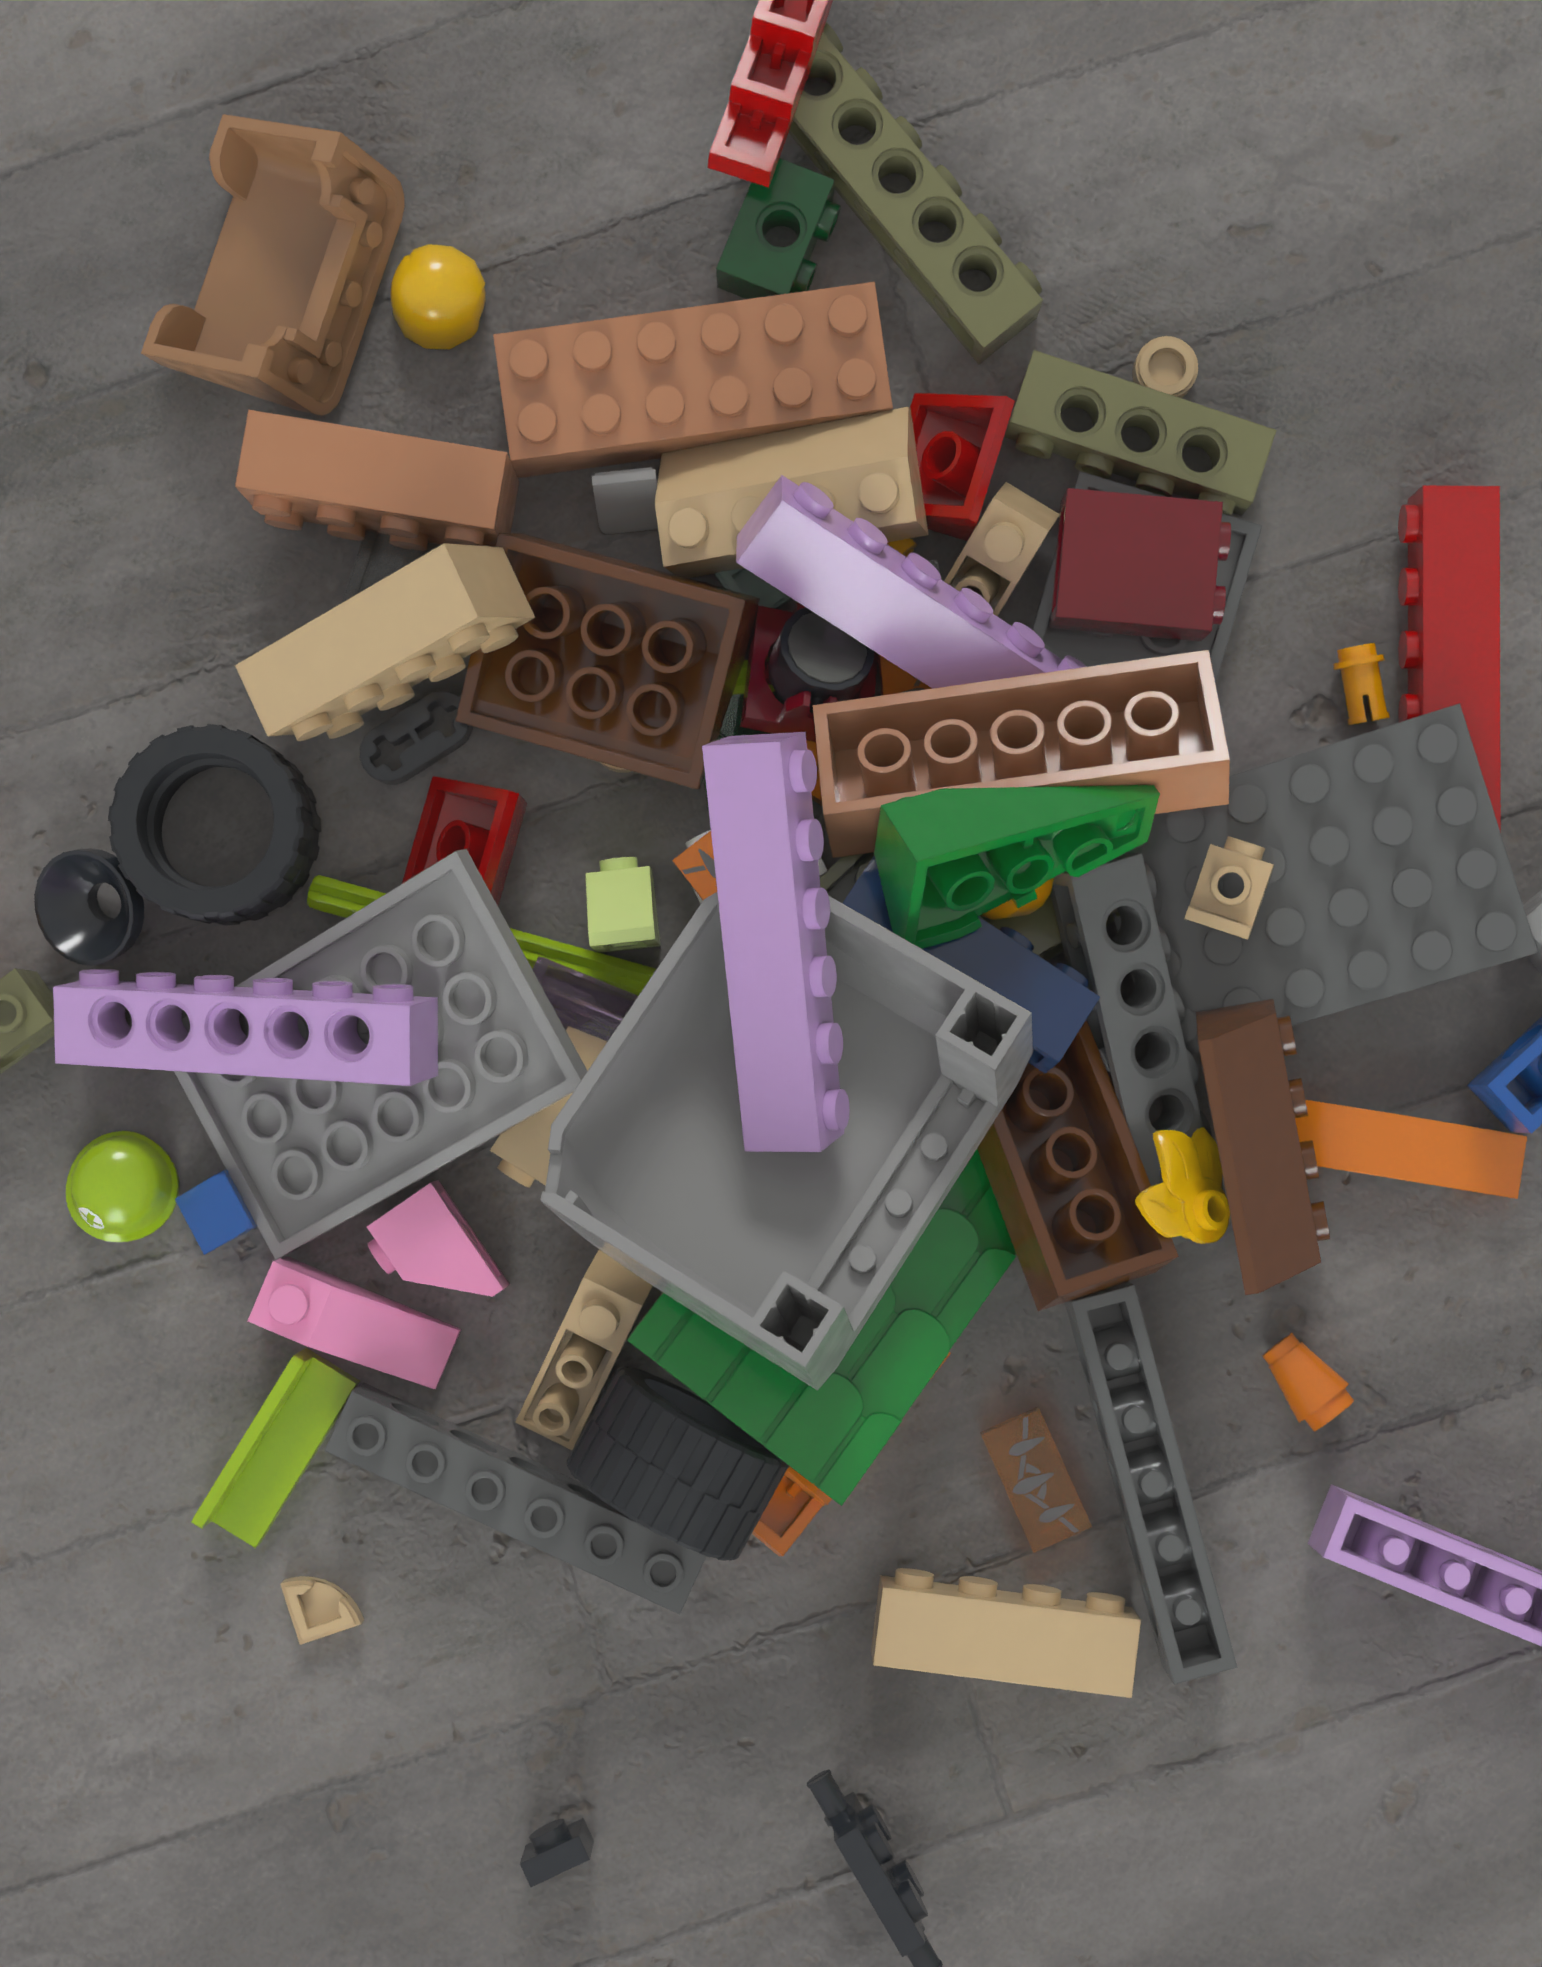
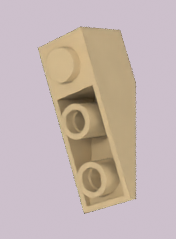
[944,482,1059,617]
[515,1249,653,1450]

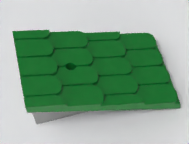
[627,1149,1016,1506]

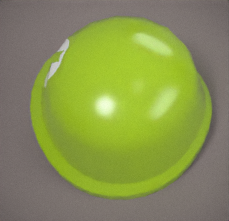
[66,1131,180,1242]

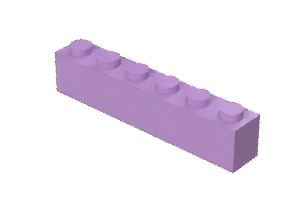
[736,475,1087,689]
[702,732,850,1152]

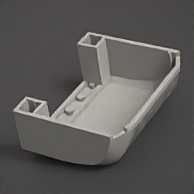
[541,892,1033,1391]

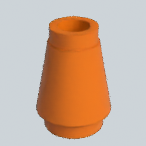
[1262,1333,1355,1432]

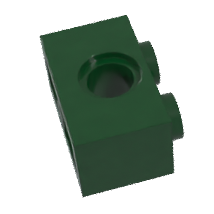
[716,158,841,299]

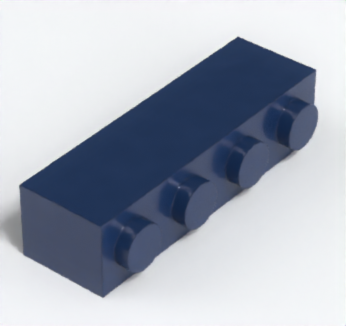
[842,855,1100,1073]

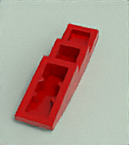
[707,0,833,188]

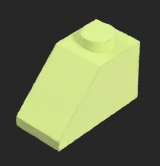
[586,857,661,953]

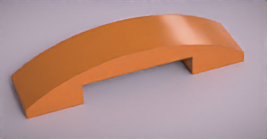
[1295,1100,1527,1199]

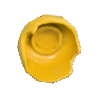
[391,244,486,350]

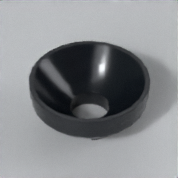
[34,848,144,966]

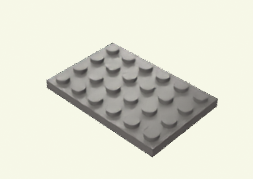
[174,849,587,1260]

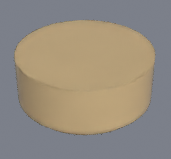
[1132,336,1198,398]

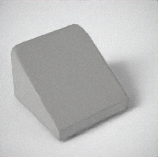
[592,467,658,534]

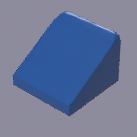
[175,1169,257,1255]

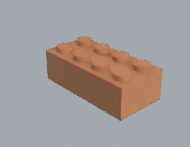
[235,410,519,551]

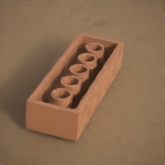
[493,282,893,478]
[813,650,1230,858]

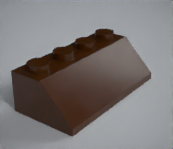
[1196,999,1330,1295]

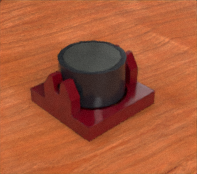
[740,602,878,742]

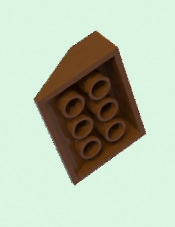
[456,533,760,790]

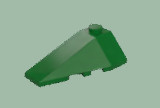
[874,785,1160,949]

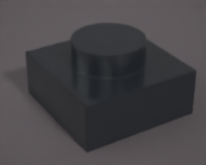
[520,1818,594,1887]

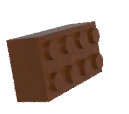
[977,1019,1179,1311]

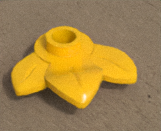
[1135,1127,1230,1244]

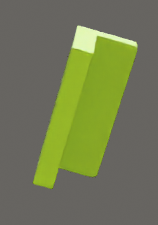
[191,1348,360,1548]

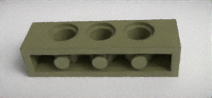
[1004,350,1277,516]

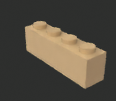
[871,1568,1141,1698]

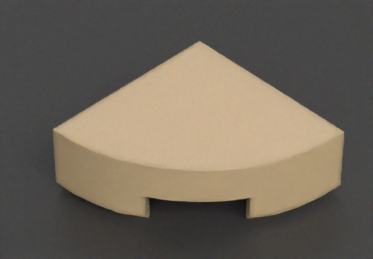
[280,1576,364,1645]

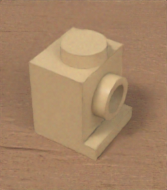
[1184,836,1274,940]

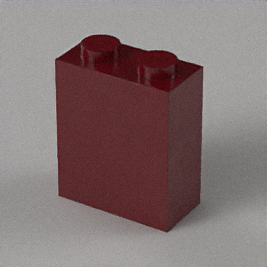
[1049,488,1231,641]

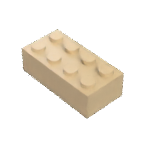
[235,543,535,741]

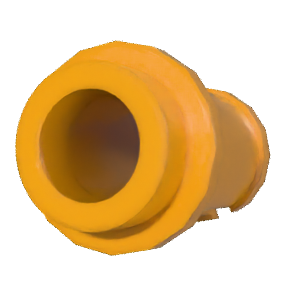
[1333,643,1390,725]

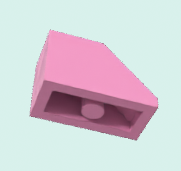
[367,1180,510,1297]

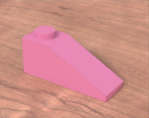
[247,1256,461,1389]

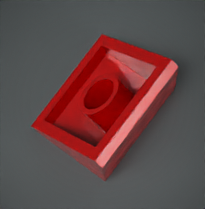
[910,393,1015,541]
[402,776,527,906]

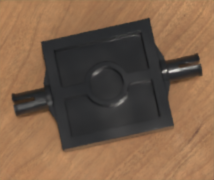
[806,1769,943,1967]

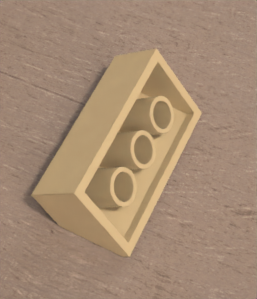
[655,407,928,578]

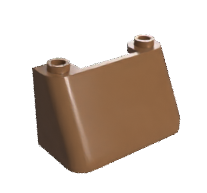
[141,114,405,416]

